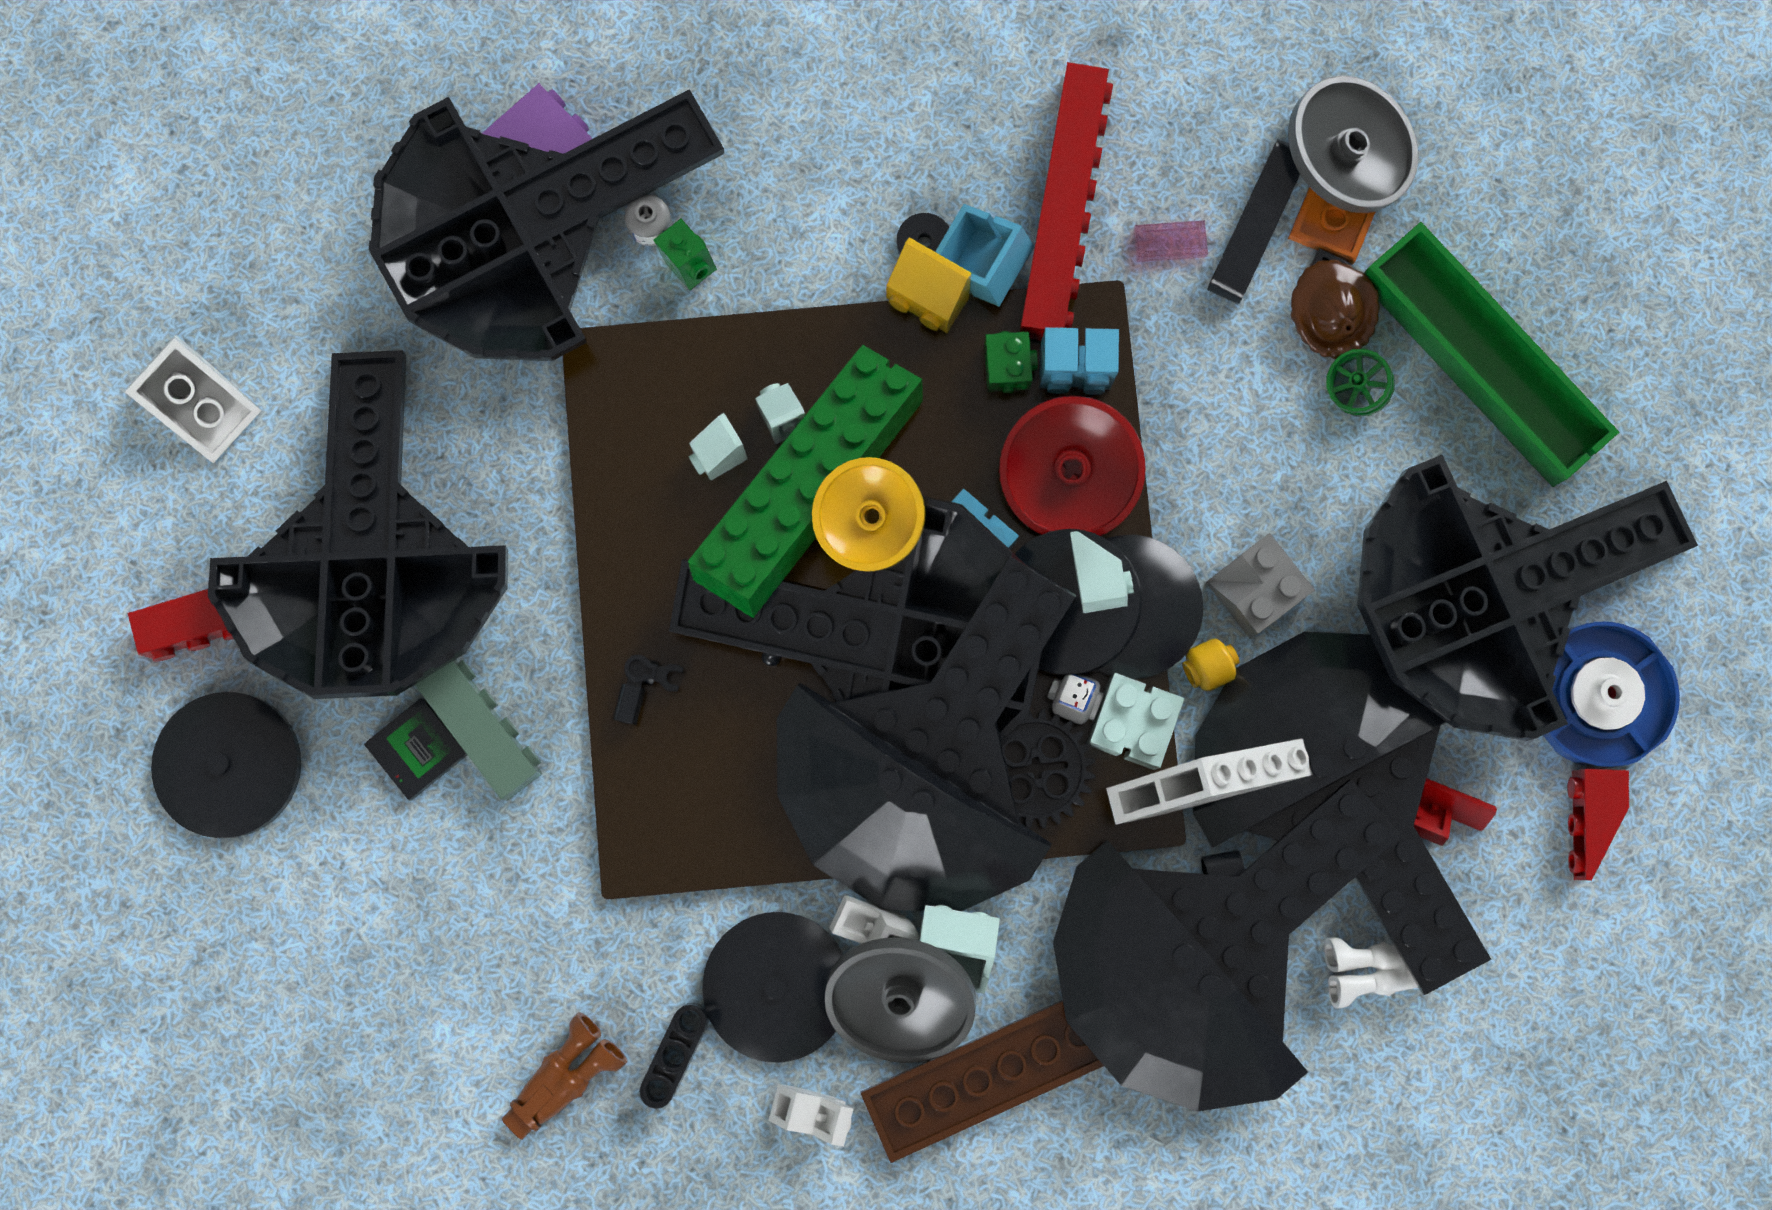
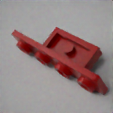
[1414,778,1497,846]

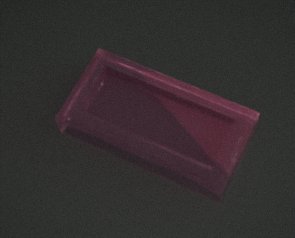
[1134,220,1208,262]

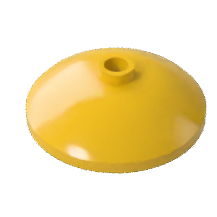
[812,457,925,572]

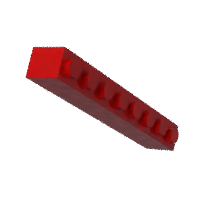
[1020,62,1113,341]

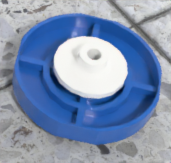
[1543,621,1680,768]

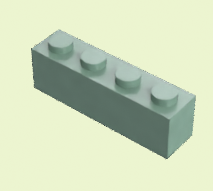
[415,660,542,801]

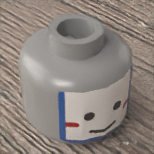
[624,194,673,246]
[1047,674,1104,725]

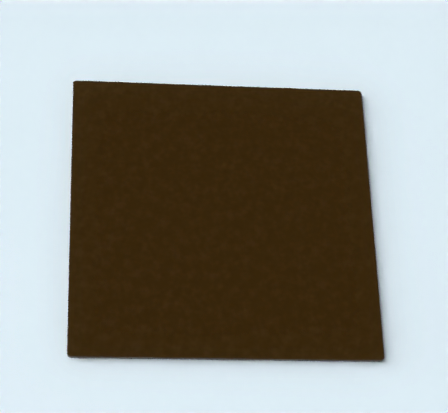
[563,280,1186,899]

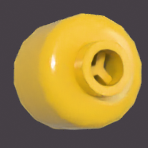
[1182,638,1240,692]

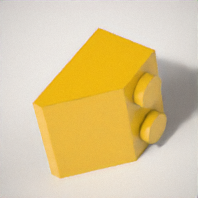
[886,237,972,333]

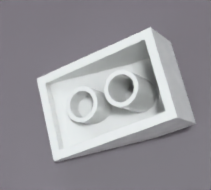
[125,335,262,463]

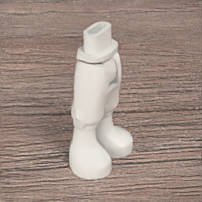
[1324,937,1418,1009]

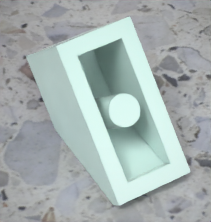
[755,383,805,444]
[688,413,748,480]
[1070,531,1134,613]

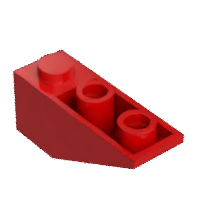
[1567,769,1629,881]

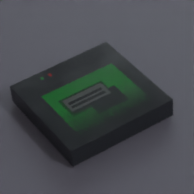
[364,698,467,801]

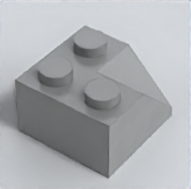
[1206,533,1315,639]

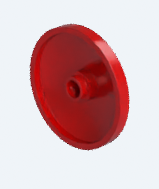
[999,395,1146,536]

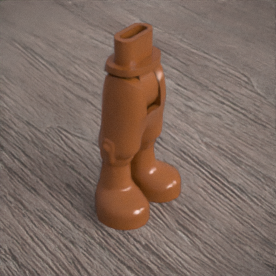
[502,1012,627,1140]

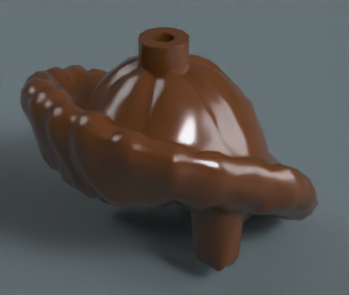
[1290,260,1380,359]

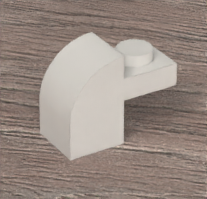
[830,895,920,944]
[768,1084,853,1147]

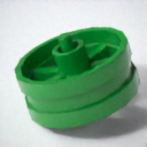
[1326,348,1395,417]

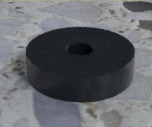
[897,213,949,256]

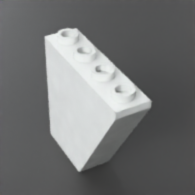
[1106,739,1313,825]

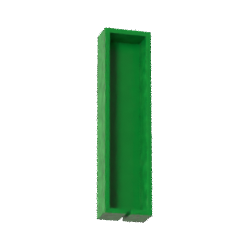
[1364,222,1620,487]
[688,345,923,618]

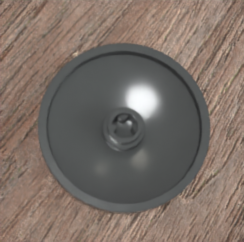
[1288,76,1419,213]
[825,938,976,1063]

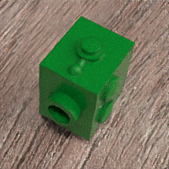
[653,218,717,291]
[984,331,1038,393]

